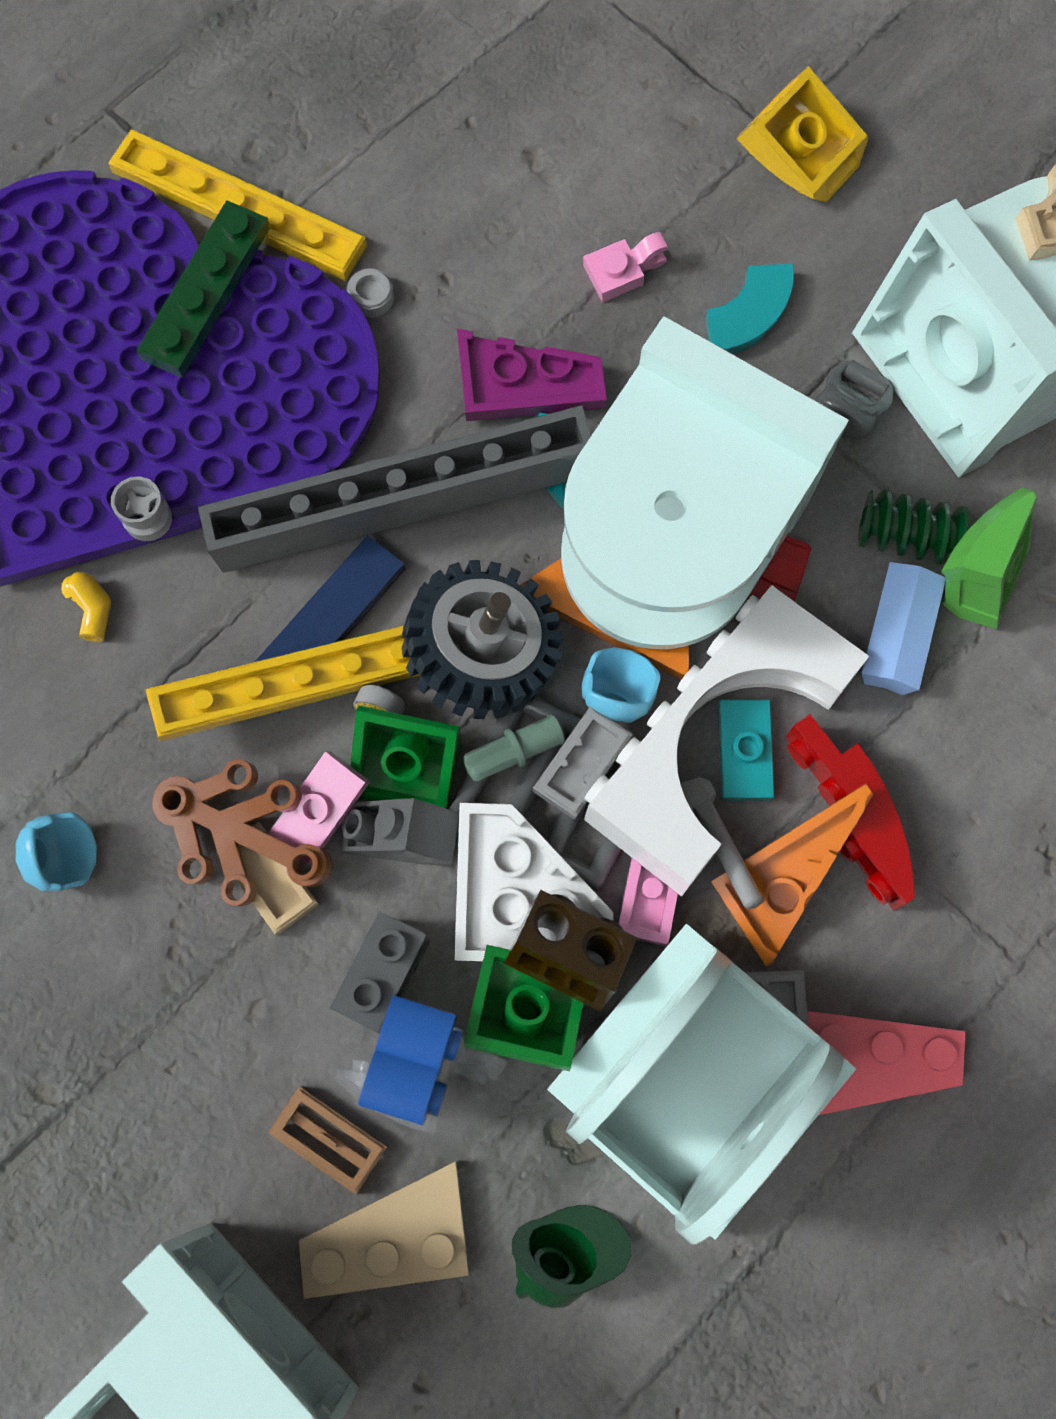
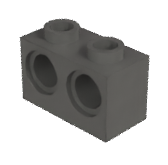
[329,911,430,1034]

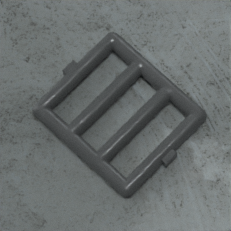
[449,697,629,891]

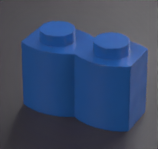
[358,995,464,1126]

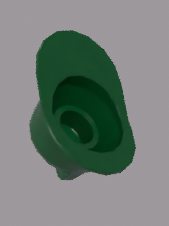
[512,1205,631,1308]

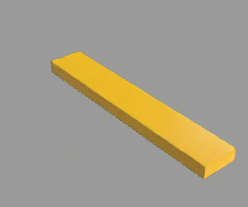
[108,129,367,281]
[145,626,420,742]

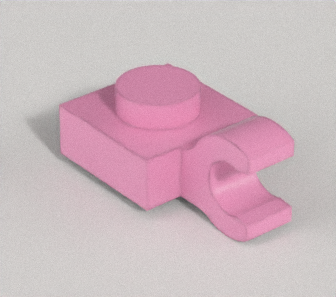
[583,232,668,303]

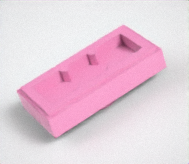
[268,751,370,865]

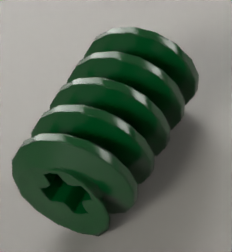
[858,489,970,565]

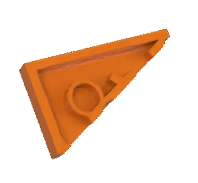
[711,783,873,967]

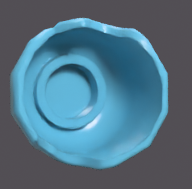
[582,647,660,723]
[16,812,97,892]

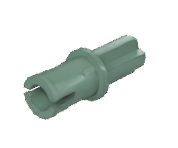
[463,714,565,781]

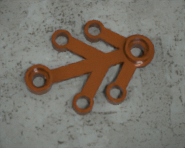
[152,759,333,907]

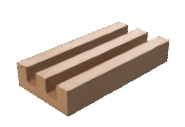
[268,1086,388,1194]

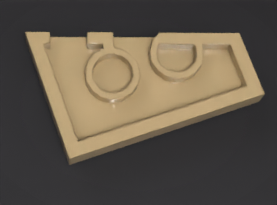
[299,1161,469,1299]

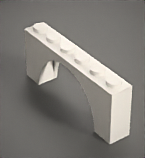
[584,585,869,896]

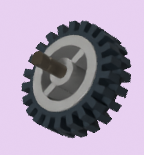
[401,560,563,720]

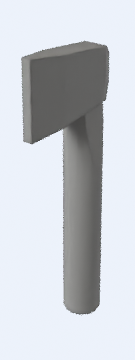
[680,777,763,909]

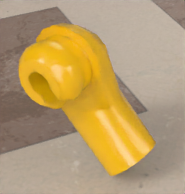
[61,572,111,642]

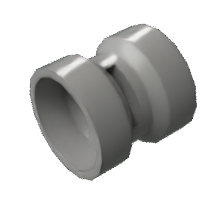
[111,476,172,541]

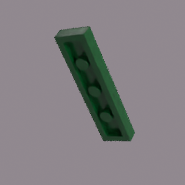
[136,200,270,378]

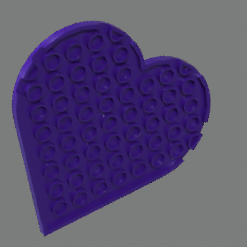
[0,170,380,587]

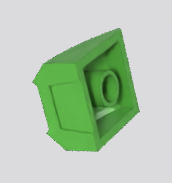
[940,487,1037,629]

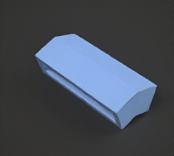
[862,562,946,695]

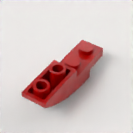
[785,714,915,910]

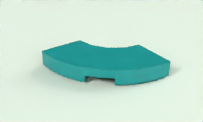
[705,263,794,355]

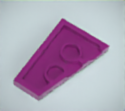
[457,328,607,421]

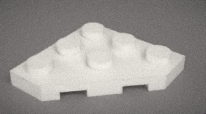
[455,803,613,965]

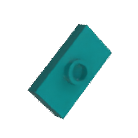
[718,700,774,801]

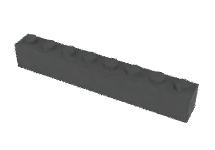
[198,405,592,573]

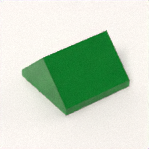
[350,705,462,809]
[463,945,583,1072]

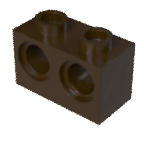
[504,889,637,1011]

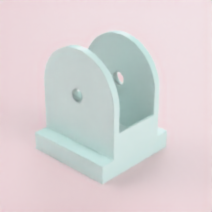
[852,176,1056,478]
[561,316,849,649]
[547,924,856,1245]
[44,1223,359,1419]

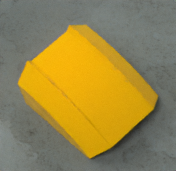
[737,66,868,202]

